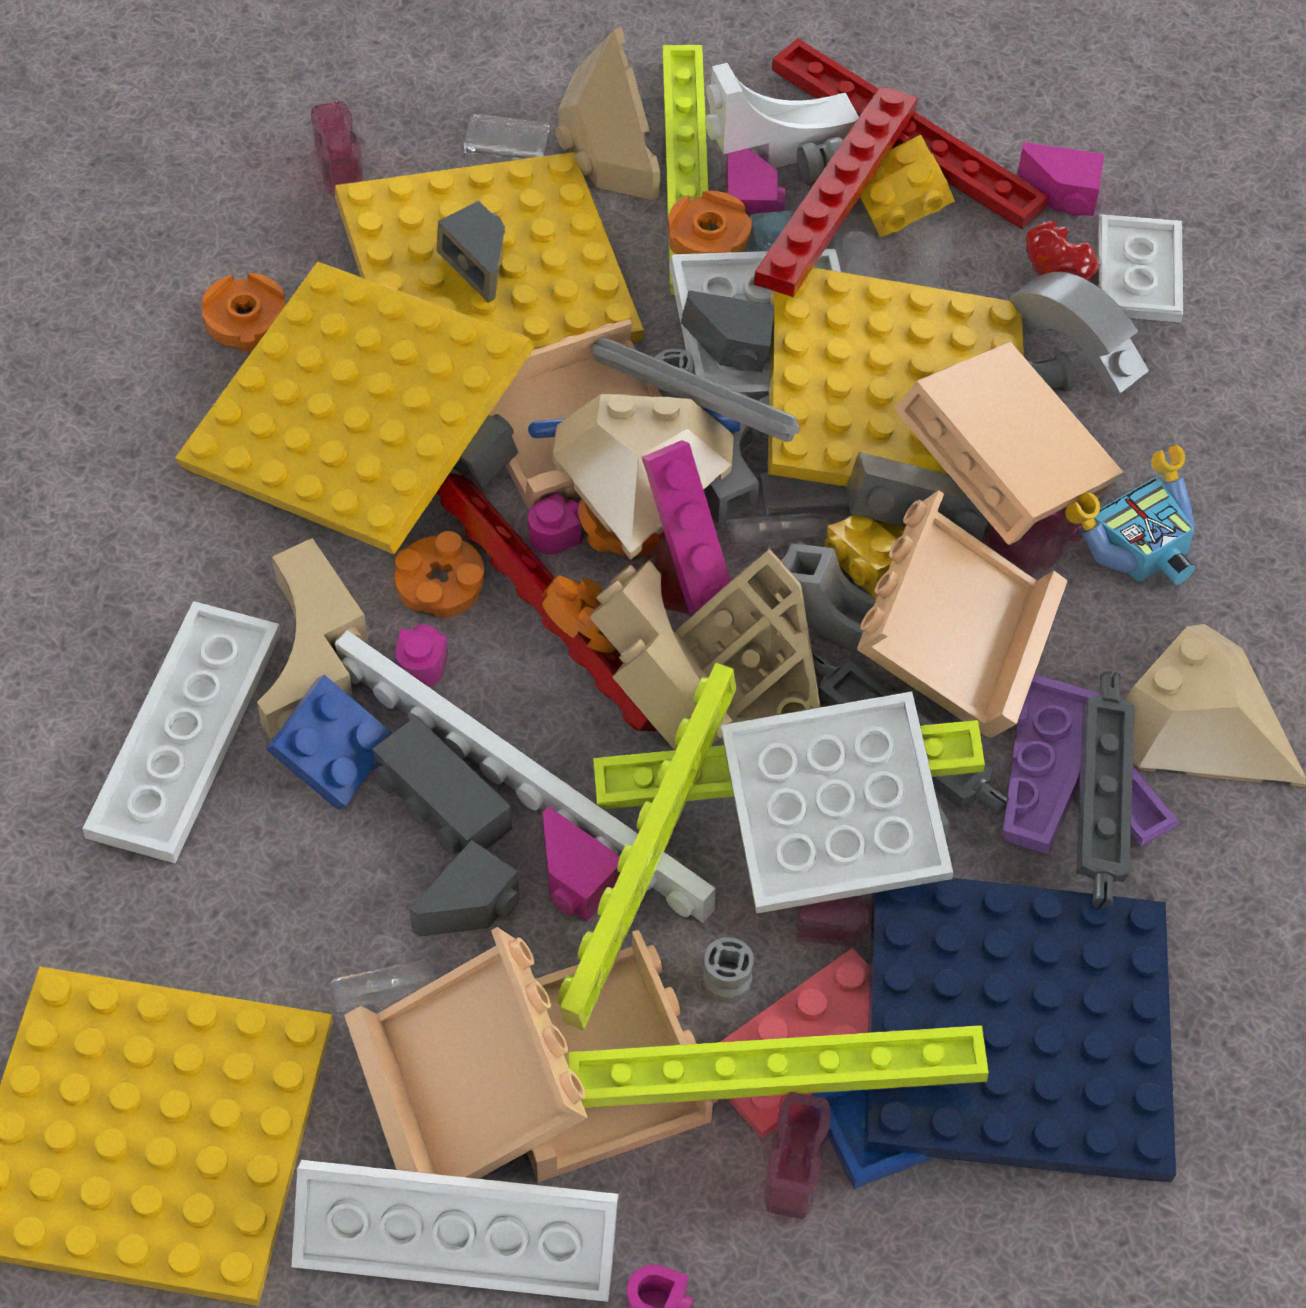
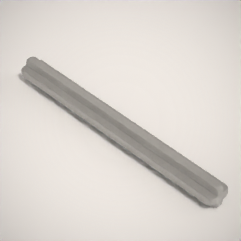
[591,337,800,442]

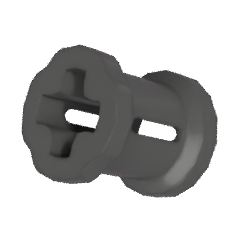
[1026,352,1074,391]

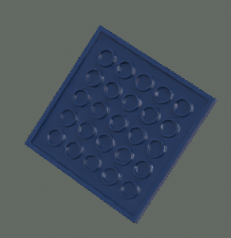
[865,878,1176,1182]

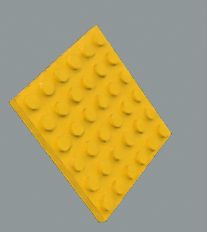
[335,152,644,350]
[175,261,534,554]
[768,267,1024,487]
[0,966,333,1307]

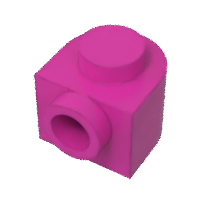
[528,492,581,554]
[395,624,448,687]
[626,1265,694,1308]

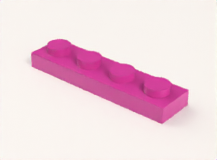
[641,440,730,617]

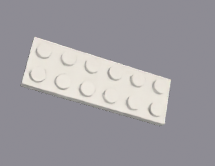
[82,601,281,863]
[291,1160,619,1302]

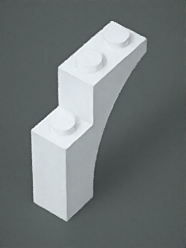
[705,63,859,168]

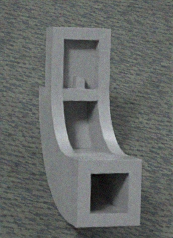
[1009,272,1149,395]
[704,392,769,524]
[782,543,876,652]

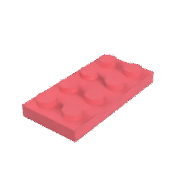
[720,947,870,1139]

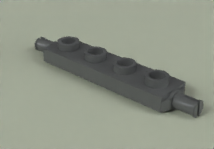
[812,650,1009,816]
[1076,671,1134,908]

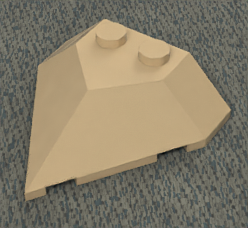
[555,27,660,200]
[552,394,734,560]
[673,549,821,723]
[1125,624,1306,787]

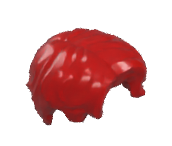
[1025,221,1100,281]

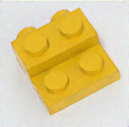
[860,135,955,237]
[825,515,905,599]

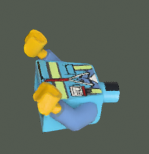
[1065,445,1195,585]

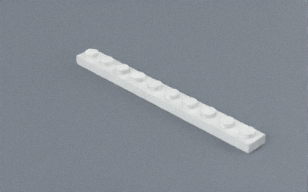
[335,630,716,923]

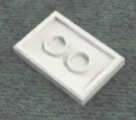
[1097,214,1183,322]

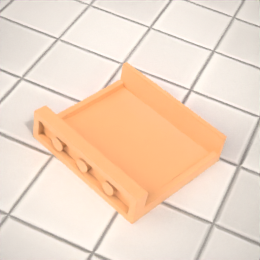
[489,319,662,510]
[894,341,1124,545]
[857,490,1068,738]
[344,927,588,1179]
[526,930,718,1182]

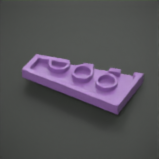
[1003,674,1100,855]

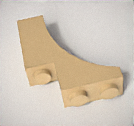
[257,538,367,739]
[590,560,732,750]

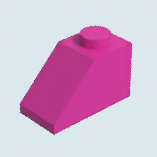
[1017,142,1105,216]
[726,148,785,227]
[543,806,620,922]

